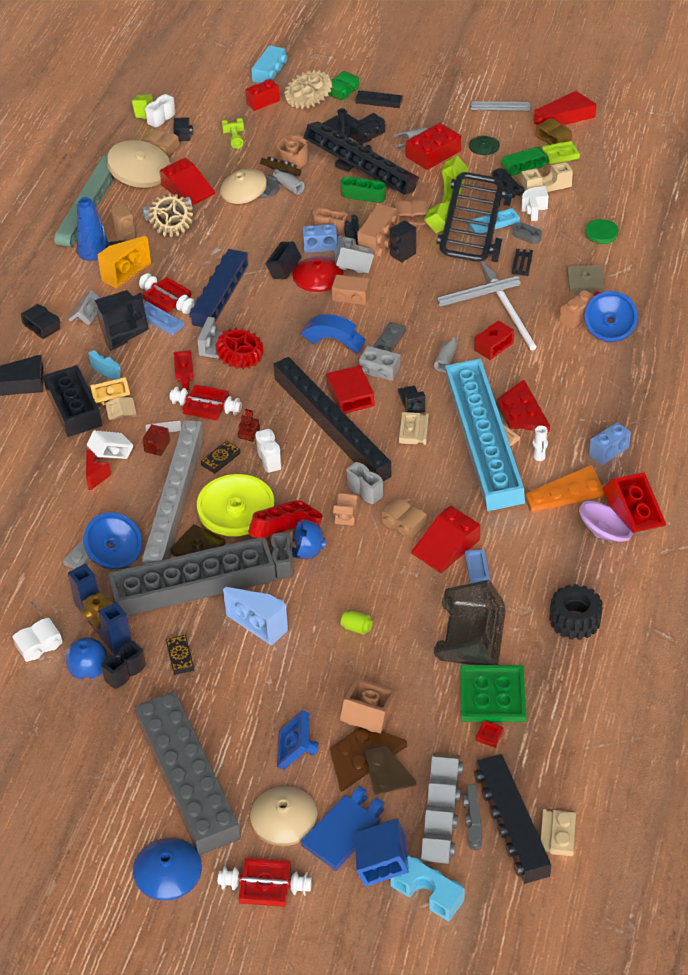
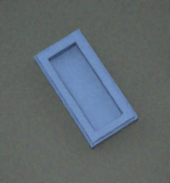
[465,549,490,585]

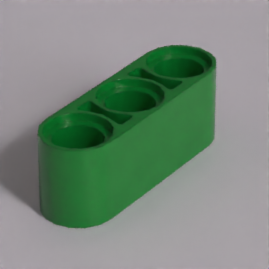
[501,147,549,176]
[340,177,386,203]

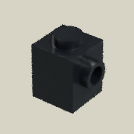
[173,117,193,141]

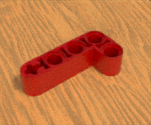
[248,500,323,538]

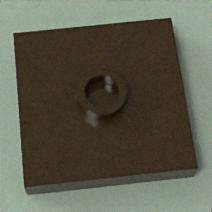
[170,524,226,557]

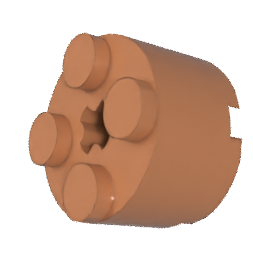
[277,135,309,169]

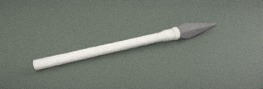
[481,261,536,350]

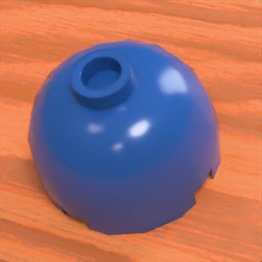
[292,519,326,559]
[66,637,107,679]

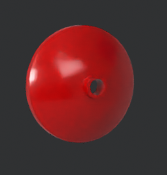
[293,256,343,292]

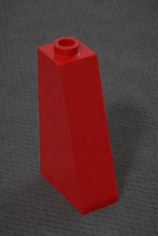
[534,91,597,125]

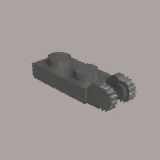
[373,322,406,352]
[463,785,482,851]

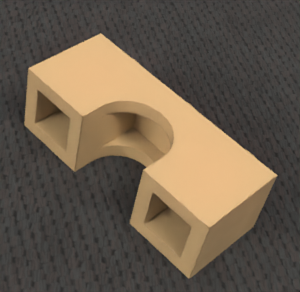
[521,162,573,192]

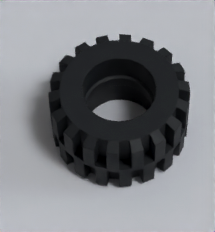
[549,584,603,640]

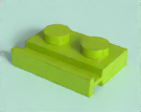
[542,141,580,164]

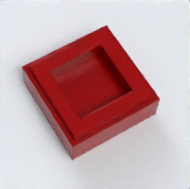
[475,721,504,748]

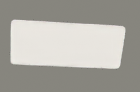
[145,421,181,435]

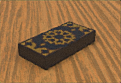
[201,441,241,474]
[166,635,194,675]

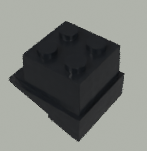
[94,290,149,351]

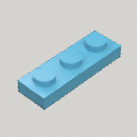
[468,208,520,234]

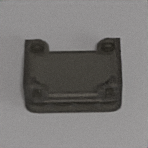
[434,580,505,665]

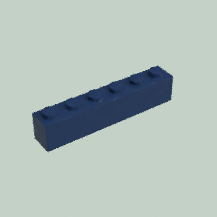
[189,249,248,327]

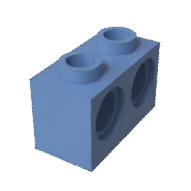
[303,224,337,253]
[589,422,631,465]

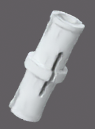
[533,426,548,461]

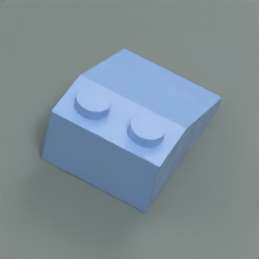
[223,587,288,646]

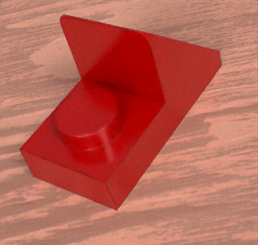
[86,450,111,490]

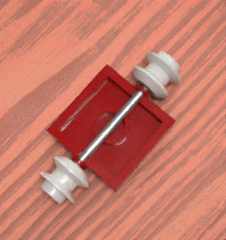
[139,273,195,314]
[170,385,242,420]
[218,858,312,907]

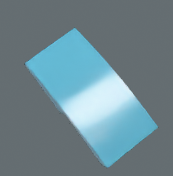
[88,350,121,380]

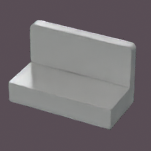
[68,290,100,325]

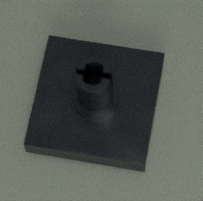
[322,108,358,138]

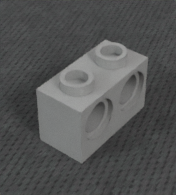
[359,346,401,381]

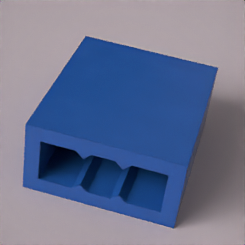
[355,818,409,887]

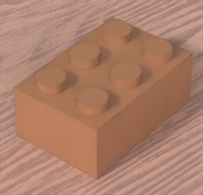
[358,204,398,264]

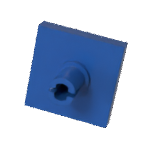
[277,710,319,770]

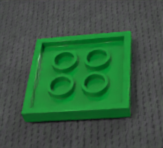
[460,665,526,722]

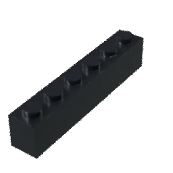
[474,754,551,884]

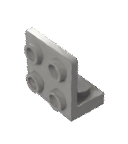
[198,317,223,359]

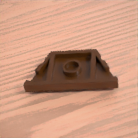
[330,727,407,792]

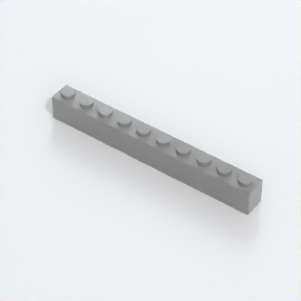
[142,420,204,564]

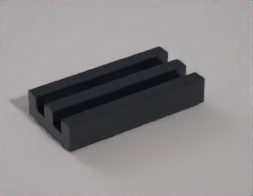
[512,249,533,276]

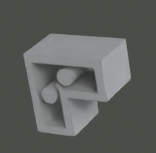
[334,235,374,274]

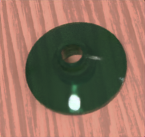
[469,135,500,155]

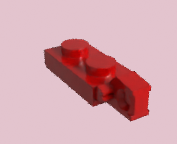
[174,350,194,390]

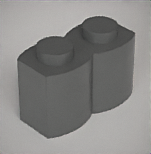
[271,532,294,579]

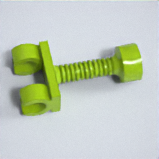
[221,118,244,149]

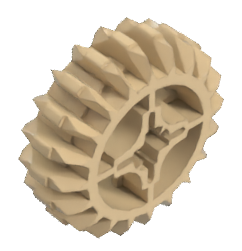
[148,193,193,238]

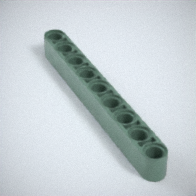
[54,154,115,247]

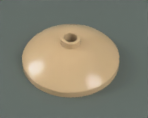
[220,168,267,204]
[250,786,318,846]

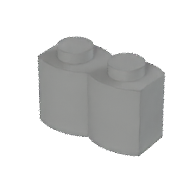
[346,462,383,504]

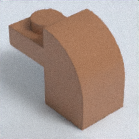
[333,493,360,526]

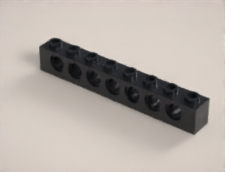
[304,121,419,195]

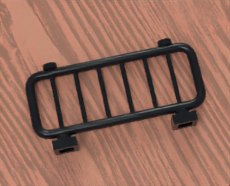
[437,172,514,262]

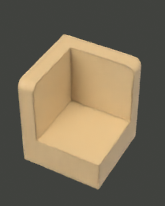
[105,397,137,420]

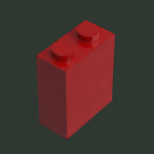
[326,365,375,414]

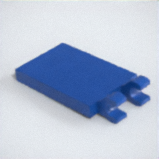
[301,786,385,871]

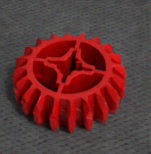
[215,328,264,370]

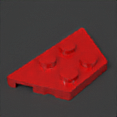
[496,380,551,432]

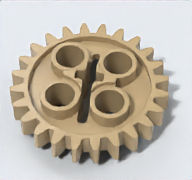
[284,70,332,109]

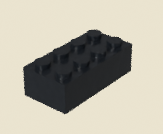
[43,365,102,437]

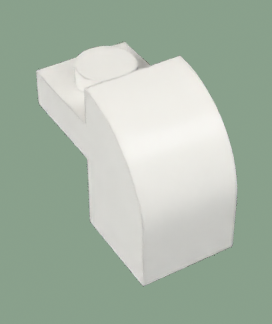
[522,186,548,221]

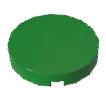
[585,219,619,244]

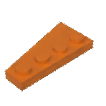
[525,465,605,512]

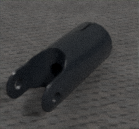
[344,214,359,245]

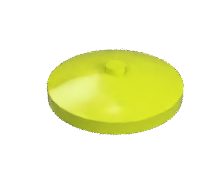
[197,474,275,537]

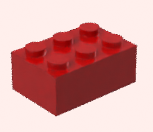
[406,123,462,170]

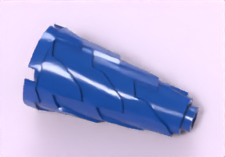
[76,197,109,261]

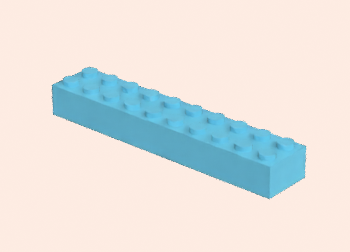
[445,358,525,511]

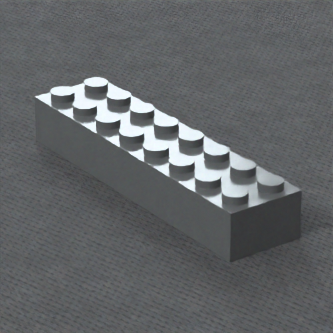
[108,537,276,616]
[135,691,241,855]

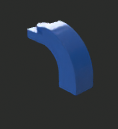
[301,314,366,354]

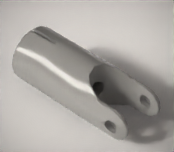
[392,127,427,147]
[273,169,305,195]
[434,337,458,373]

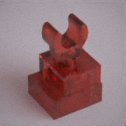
[237,409,260,442]

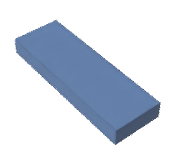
[144,301,184,335]

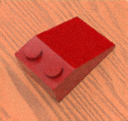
[159,158,215,206]
[602,472,667,533]
[411,505,481,573]

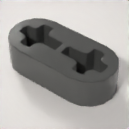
[512,222,542,244]

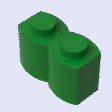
[328,71,360,100]

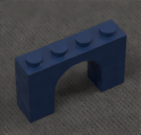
[68,563,132,654]

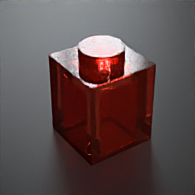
[142,424,170,456]

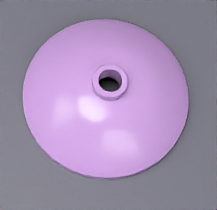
[579,501,634,542]

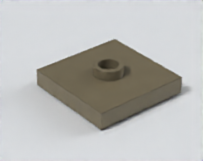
[567,266,604,293]

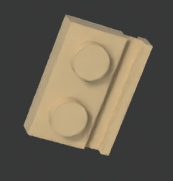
[399,412,429,445]
[541,809,576,856]

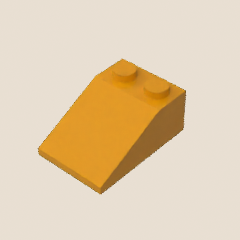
[97,236,151,288]

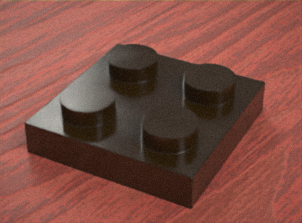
[260,156,301,176]

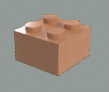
[340,678,397,734]

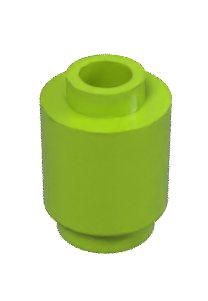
[341,610,373,635]

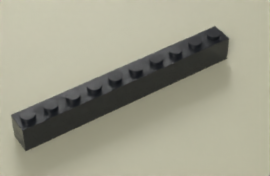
[273,356,391,481]

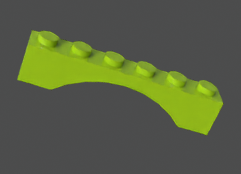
[424,155,469,234]

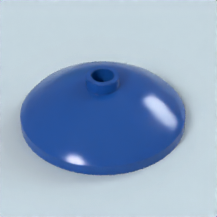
[584,291,638,342]
[83,512,142,570]
[133,838,202,901]

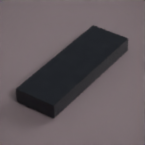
[355,90,403,108]

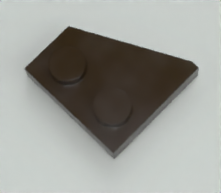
[364,746,417,795]

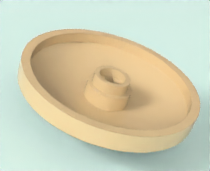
[107,140,170,188]

